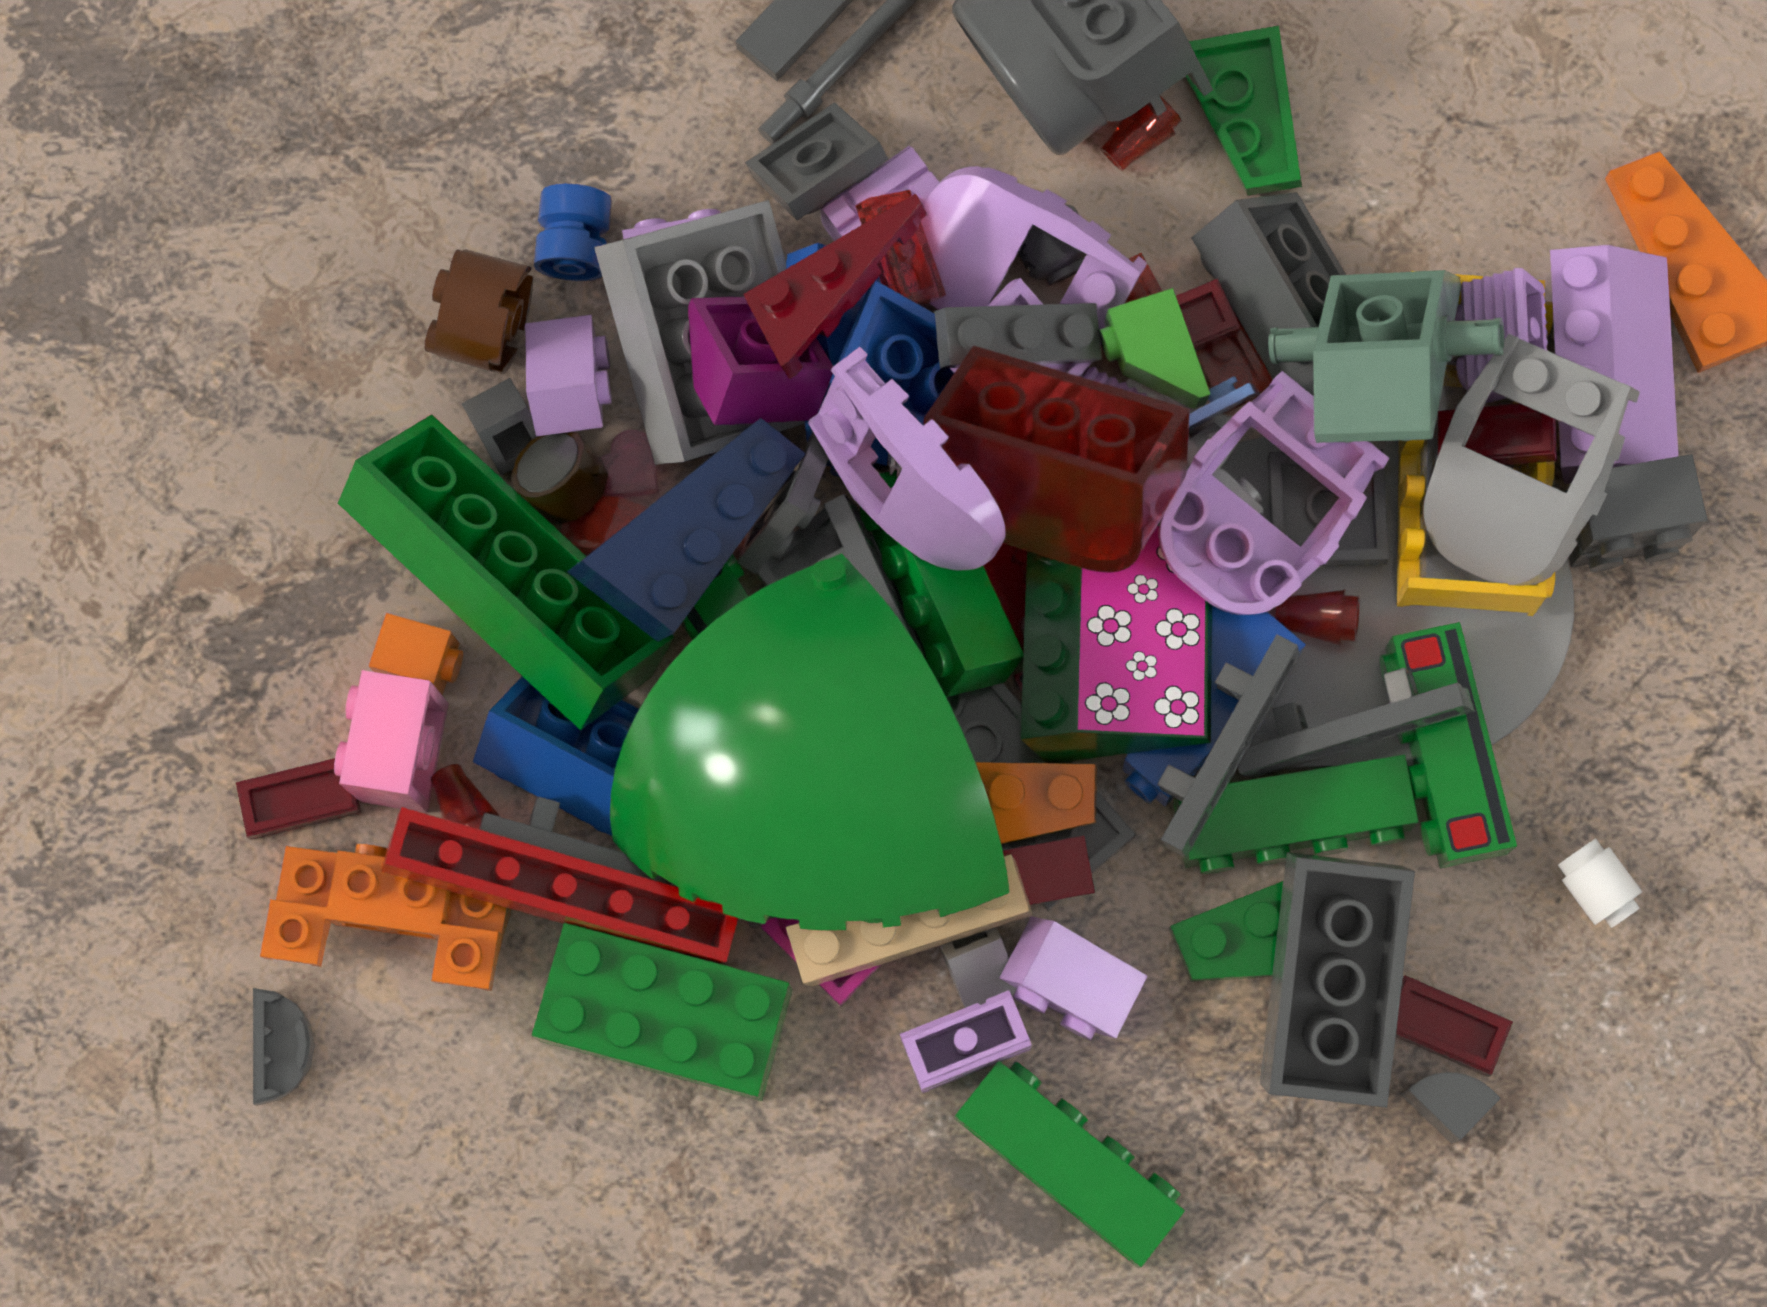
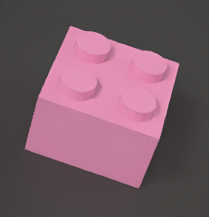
[334,670,449,813]

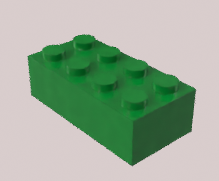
[531,923,793,1101]

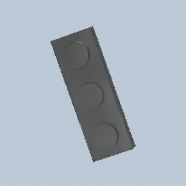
[934,303,1102,369]

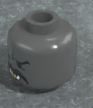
[1018,204,1087,285]

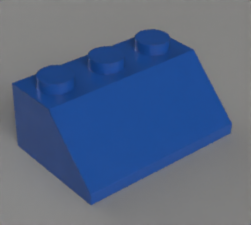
[473,676,639,836]

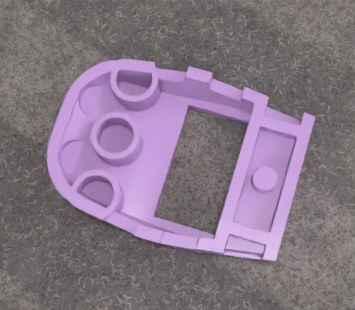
[907,166,1147,382]
[808,347,1005,570]
[1158,371,1389,615]

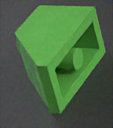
[1099,288,1210,409]

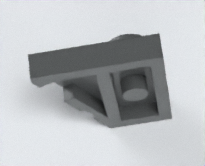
[737,432,829,574]

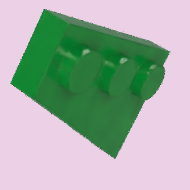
[1185,25,1302,196]
[1169,881,1283,982]

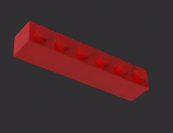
[381,807,738,964]

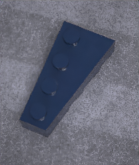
[567,418,806,642]

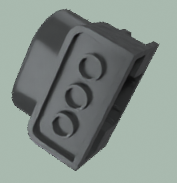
[952,0,1213,155]

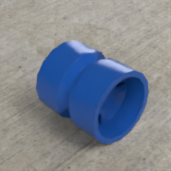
[534,183,612,281]

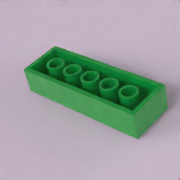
[337,414,674,730]

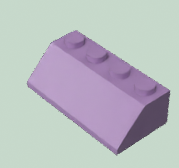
[1550,245,1678,484]

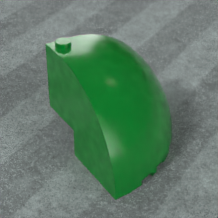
[610,553,1010,931]

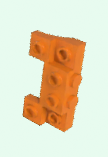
[260,844,512,991]

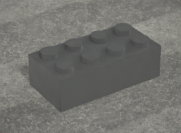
[1260,852,1415,1108]

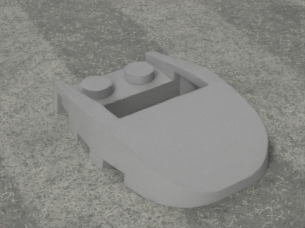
[1424,334,1640,586]

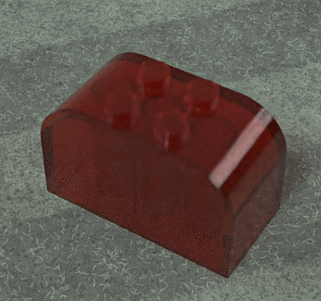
[924,345,1190,573]

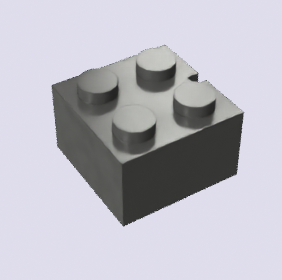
[1565,454,1708,572]

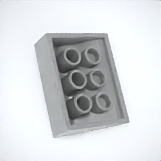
[594,200,805,465]

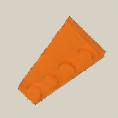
[1605,151,1767,373]
[975,762,1097,844]

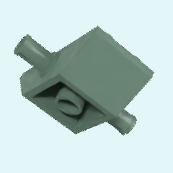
[1268,270,1505,443]

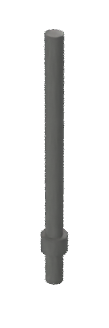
[758,0,917,144]

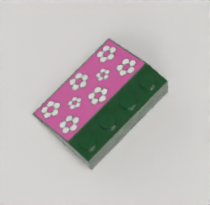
[1021,520,1212,763]

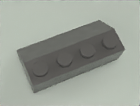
[1191,192,1346,396]

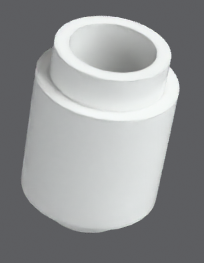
[1558,838,1642,928]

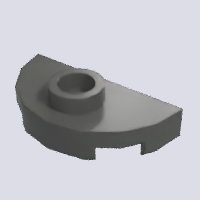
[253,988,315,1106]

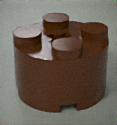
[425,249,533,374]

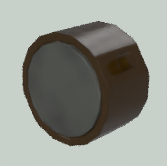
[511,431,608,524]

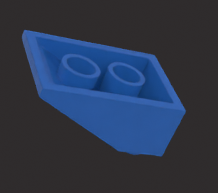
[829,280,993,461]

